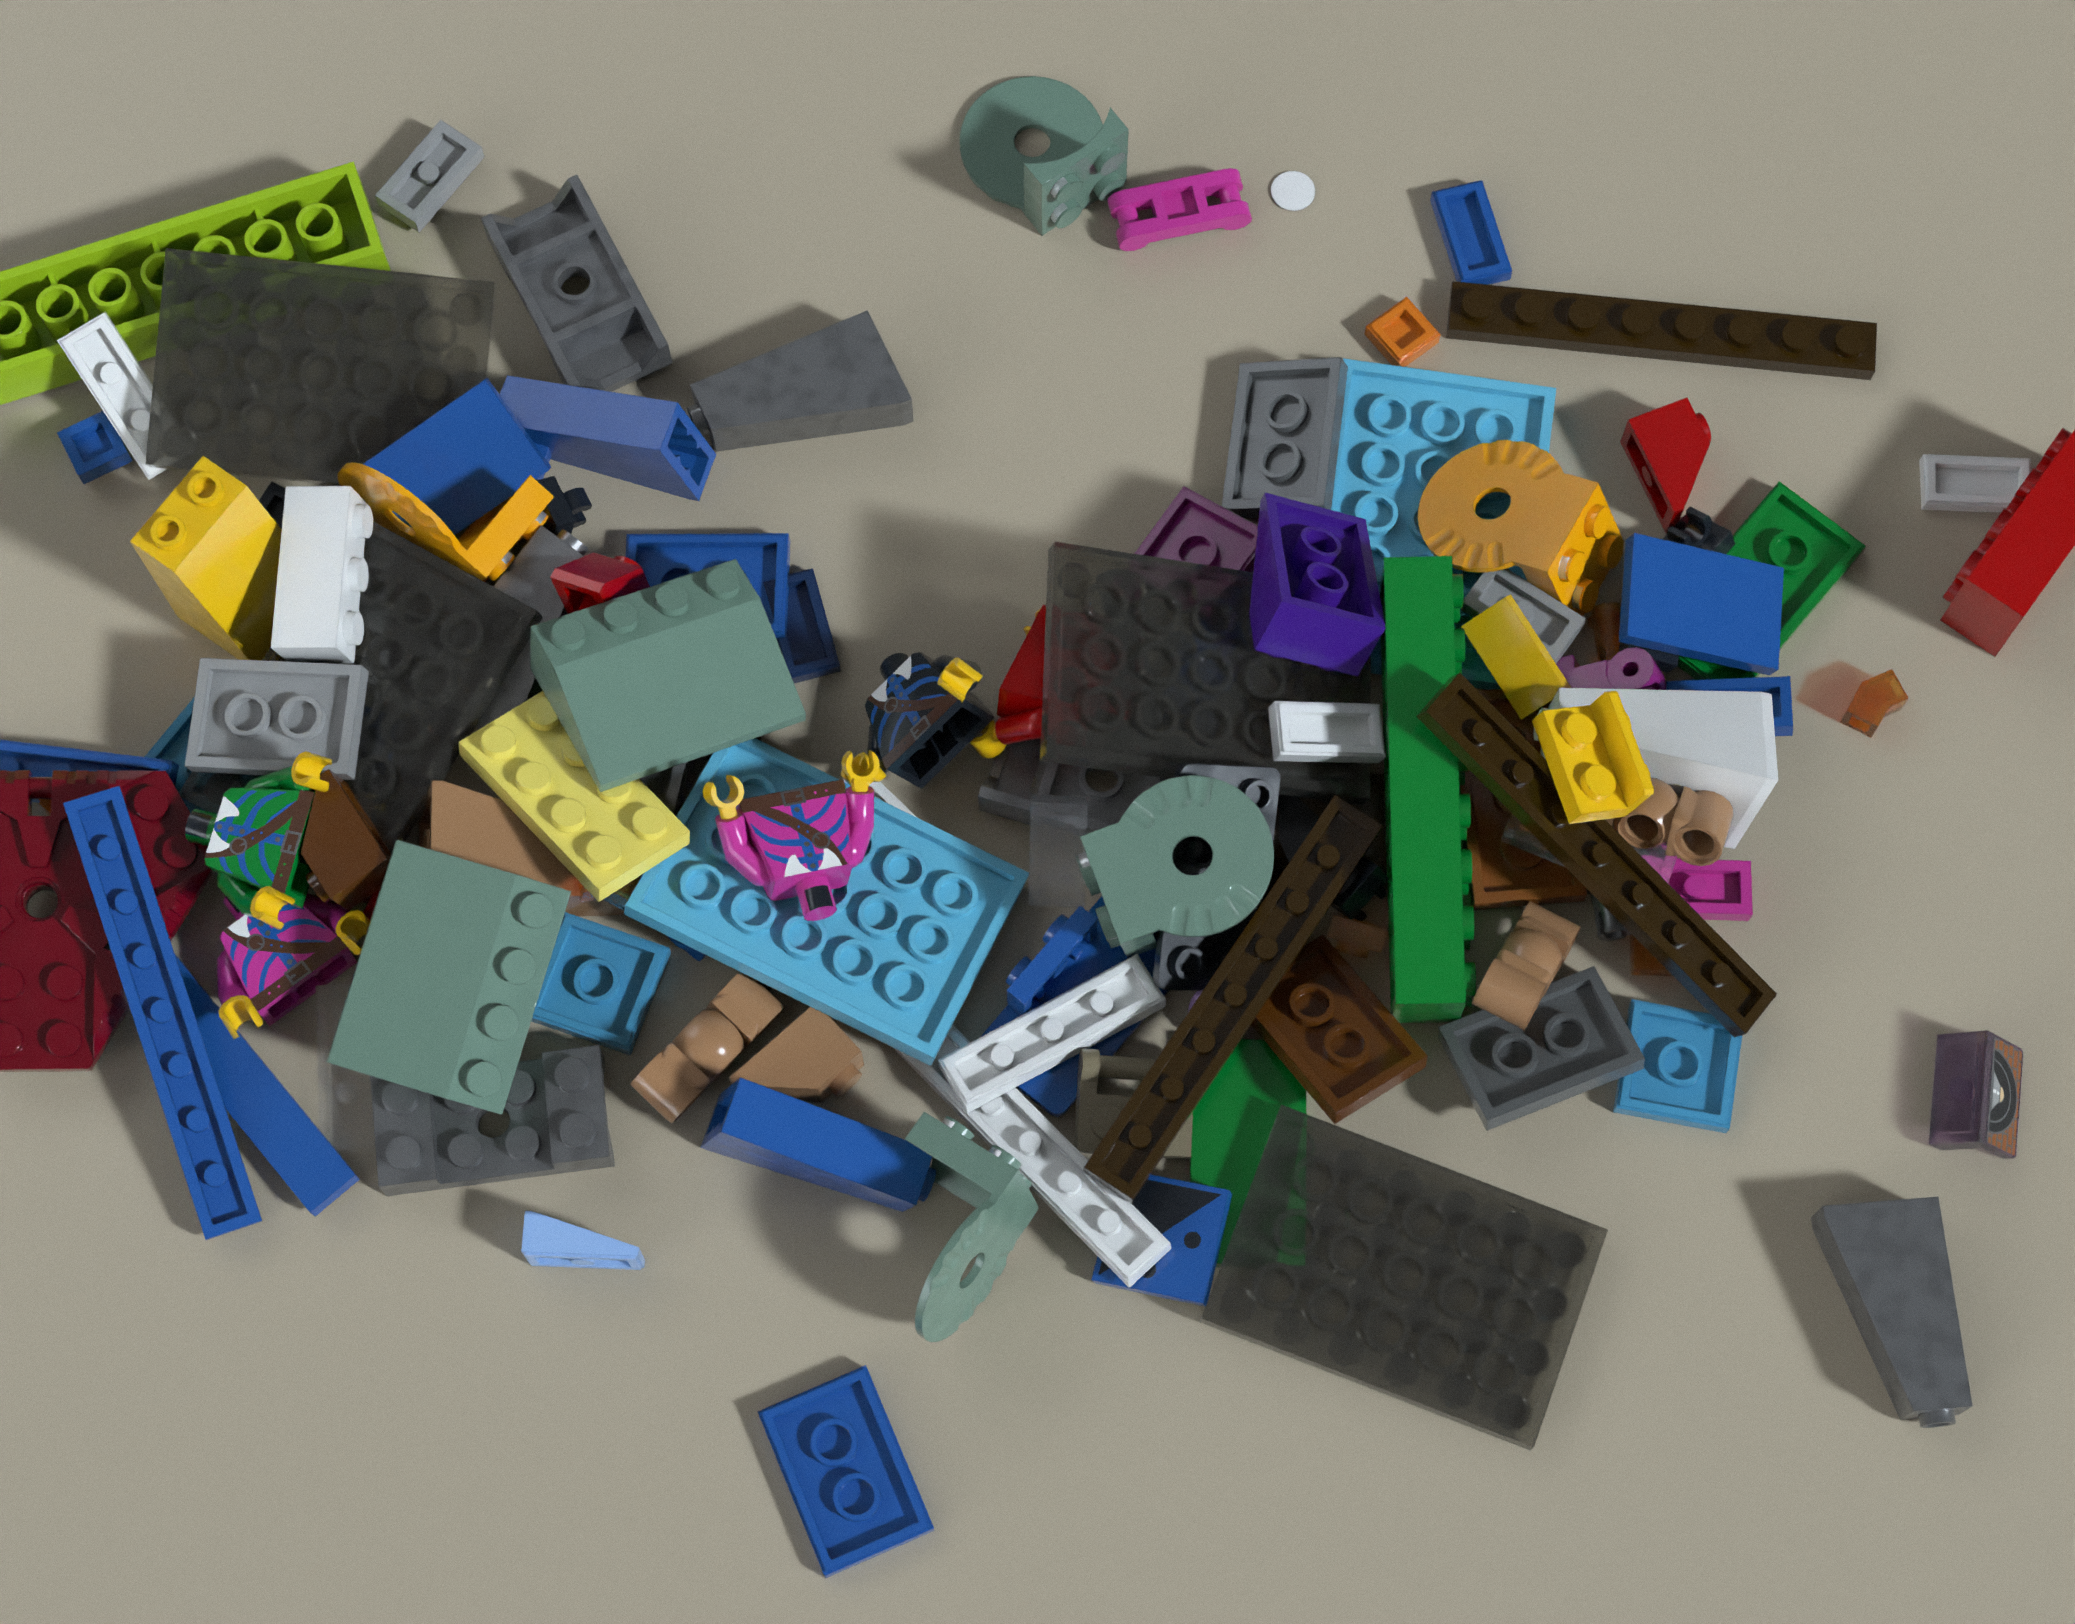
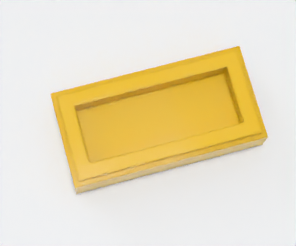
[1461,594,1571,720]

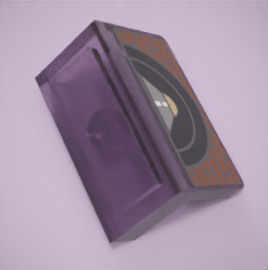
[1929,1030,2023,1159]

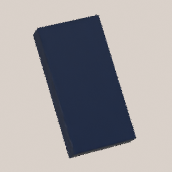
[763,568,841,684]

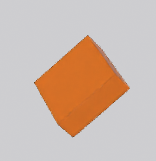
[1364,297,1441,367]

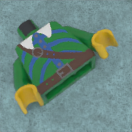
[185,751,332,930]

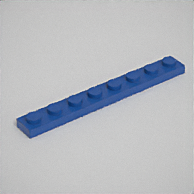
[63,786,263,1241]

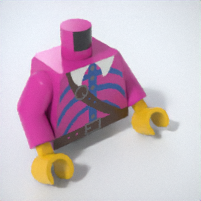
[703,750,880,921]
[217,894,370,1039]

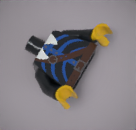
[840,652,995,789]

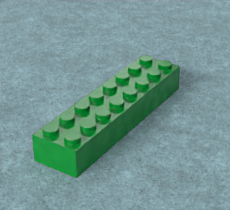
[1379,556,1476,1023]

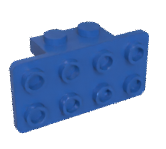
[979,896,1169,1117]

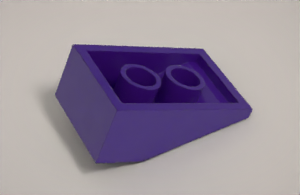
[1249,492,1386,676]

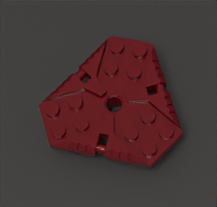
[0,770,214,1072]

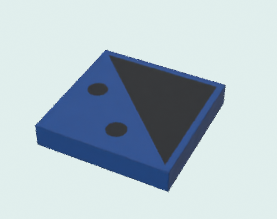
[1092,1175,1233,1307]

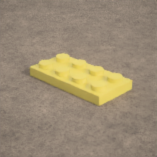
[459,691,690,902]

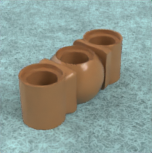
[1605,778,1734,866]
[1472,901,1581,1030]
[630,972,785,1124]

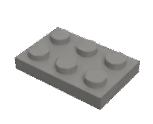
[185,658,369,780]

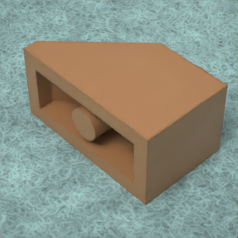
[729,1007,864,1103]

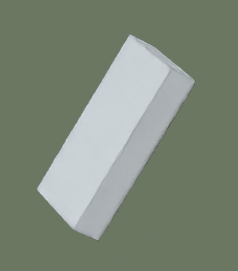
[1919,454,2031,513]
[1268,701,1386,763]

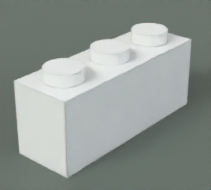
[271,486,373,664]

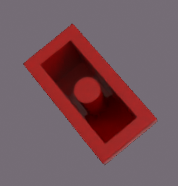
[1620,397,1711,533]
[550,552,650,614]

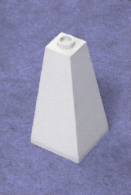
[1534,688,1778,849]

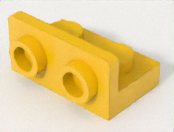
[1532,691,1654,824]

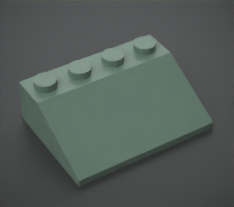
[530,559,806,792]
[326,840,571,1115]

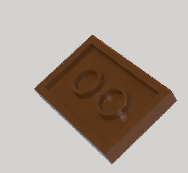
[1251,935,1428,1124]

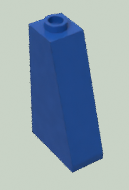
[500,375,716,501]
[700,1077,936,1212]

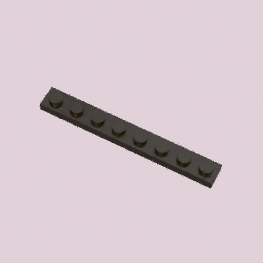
[1446,281,1877,380]
[1416,672,1777,1038]
[1083,795,1383,1204]

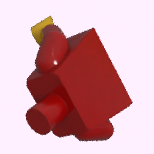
[969,604,1139,759]

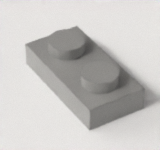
[375,120,485,233]
[1461,569,1586,664]

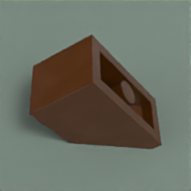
[301,769,392,911]

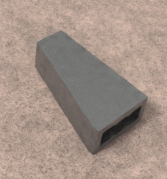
[687,310,914,452]
[419,525,588,729]
[1811,1196,1973,1428]

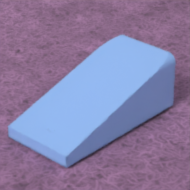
[521,1210,645,1270]

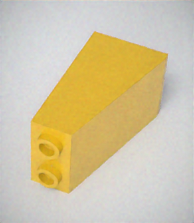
[130,456,282,661]

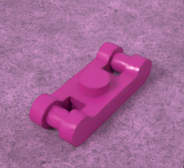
[1107,168,1252,251]

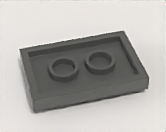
[1222,357,1348,518]
[1438,966,1645,1131]

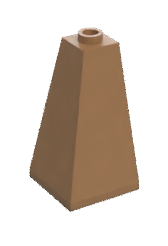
[418,780,643,917]

